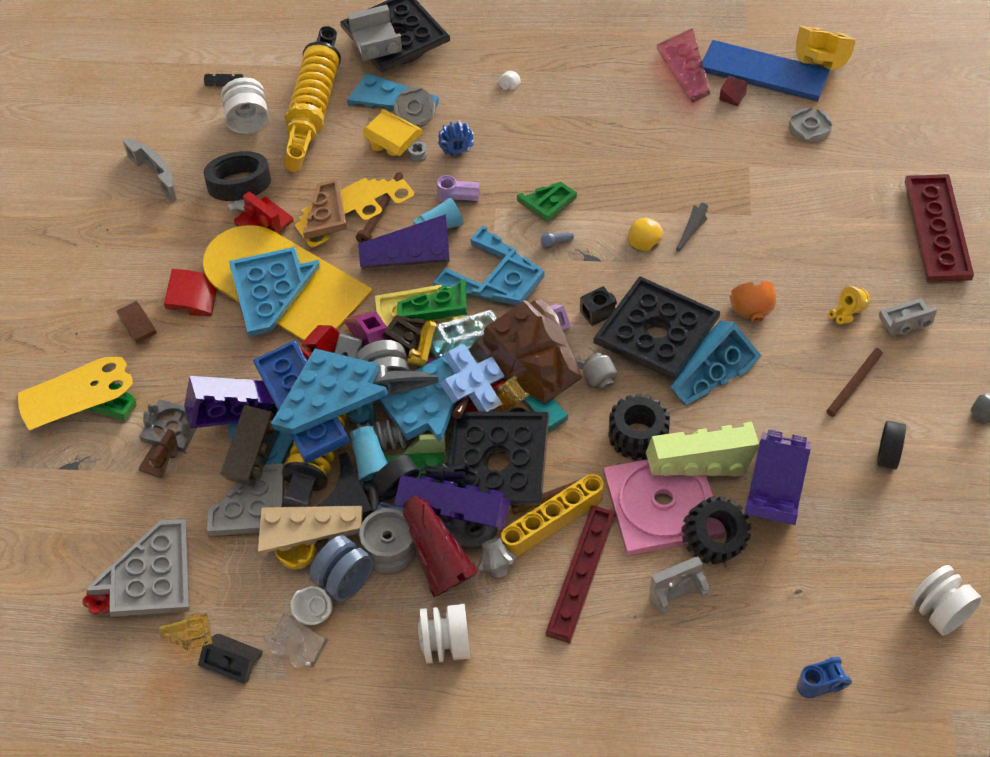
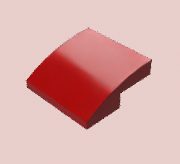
[164,269,217,316]

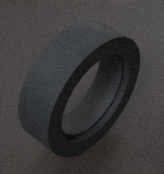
[204,151,271,201]

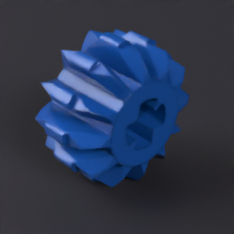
[438,121,474,157]

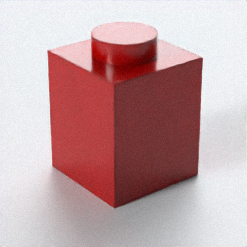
[301,325,339,353]

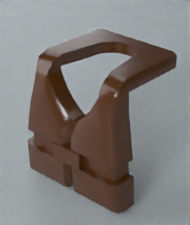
[139,429,178,478]

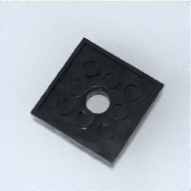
[340,0,450,73]
[593,276,720,381]
[447,412,549,506]

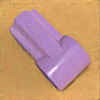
[437,175,480,203]

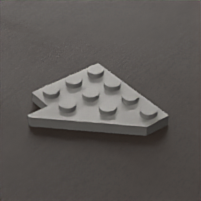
[87,519,189,617]

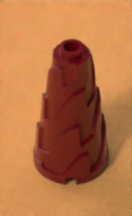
[403,495,479,597]

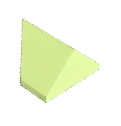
[403,430,446,457]

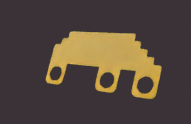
[294,178,414,247]

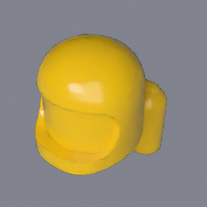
[827,286,870,324]

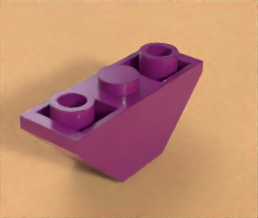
[344,312,388,348]

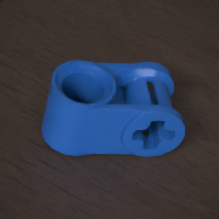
[797,656,852,698]

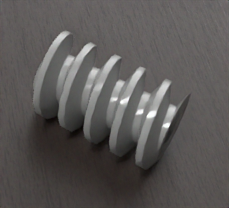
[356,420,407,451]

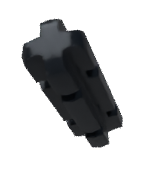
[204,74,244,86]

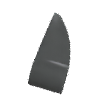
[372,365,438,396]

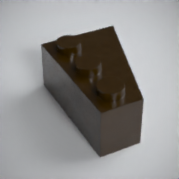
[220,405,281,487]

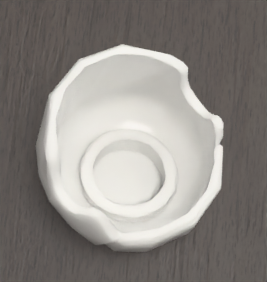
[290,586,333,625]

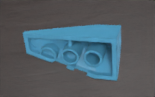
[670,321,762,405]

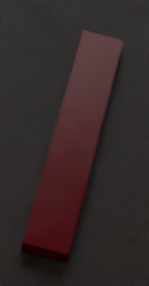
[546,505,616,644]

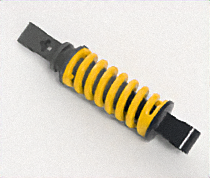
[281,332,363,507]

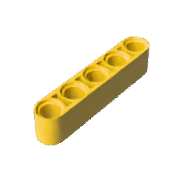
[501,474,604,557]

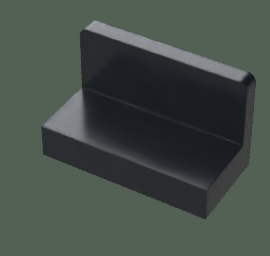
[198,634,263,684]

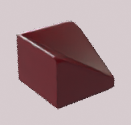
[719,76,748,106]

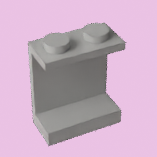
[348,5,402,61]

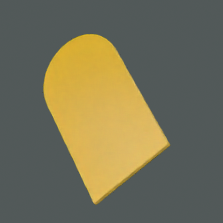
[203,225,373,341]

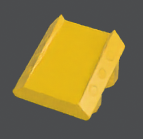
[363,109,423,156]

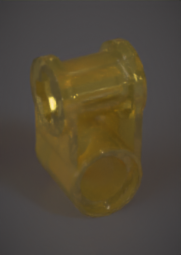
[495,375,530,412]

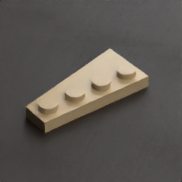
[258,506,363,557]

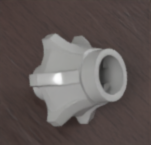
[477,538,516,578]

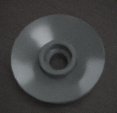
[450,519,499,548]

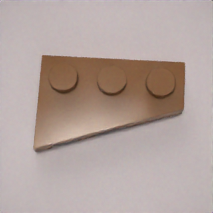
[303,179,347,239]

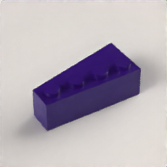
[358,214,450,269]
[184,376,278,429]
[394,475,510,529]

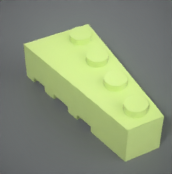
[646,422,759,477]

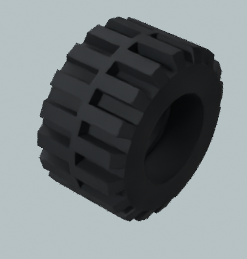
[608,394,670,460]
[681,496,752,564]

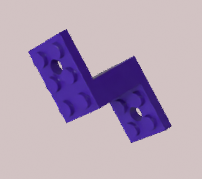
[744,429,811,525]

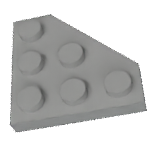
[207,463,284,536]

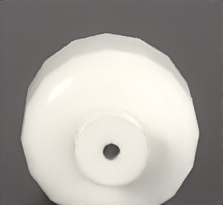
[498,71,521,90]

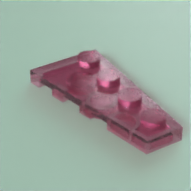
[657,28,710,103]

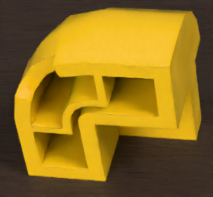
[796,26,856,70]

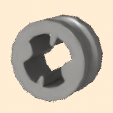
[408,141,427,162]

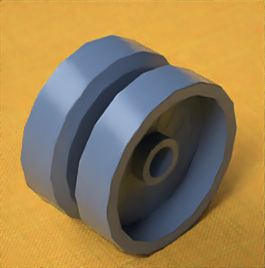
[309,535,374,602]

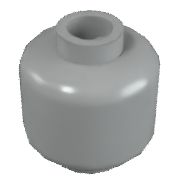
[583,353,617,389]

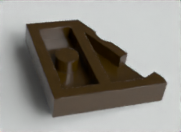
[382,315,445,353]

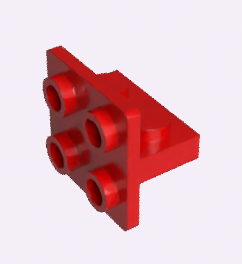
[234,191,294,233]

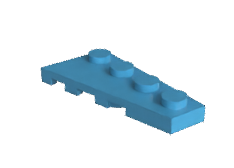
[347,73,439,111]

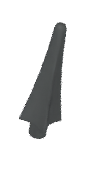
[676,203,708,251]

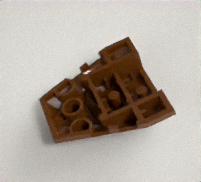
[469,299,582,405]

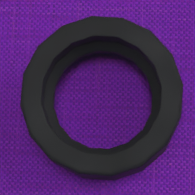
[877,420,906,469]
[371,455,420,500]

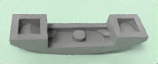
[123,138,177,202]

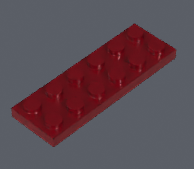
[904,174,974,282]

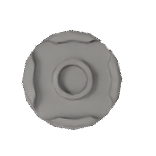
[394,87,435,128]
[790,107,832,143]

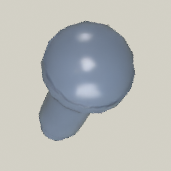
[541,232,574,248]

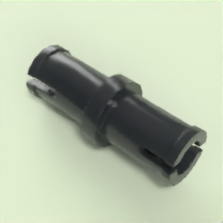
[420,463,471,482]

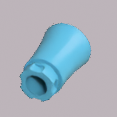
[412,197,463,230]
[350,426,388,482]

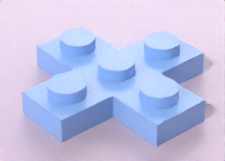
[440,344,505,412]

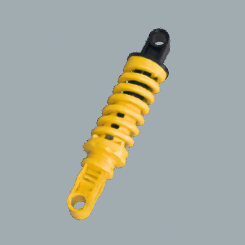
[283,26,341,172]

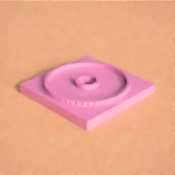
[603,459,725,556]

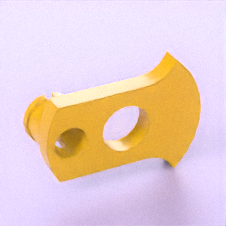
[407,321,436,367]

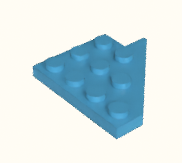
[271,349,388,435]

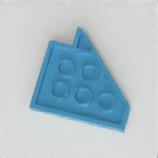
[229,247,320,337]
[377,356,456,441]

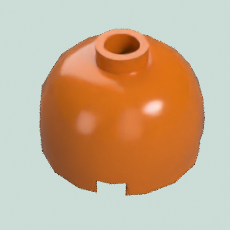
[729,281,776,322]

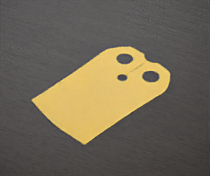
[18,357,133,430]

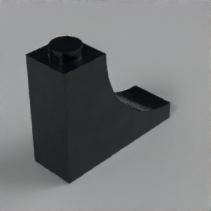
[315,452,373,542]

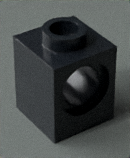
[580,286,617,326]

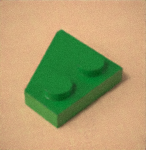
[517,182,577,222]
[87,381,137,421]

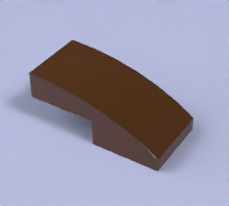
[116,301,157,343]

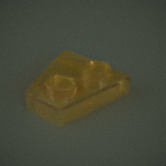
[158,613,213,650]

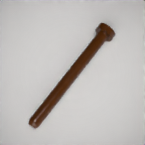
[356,172,403,243]

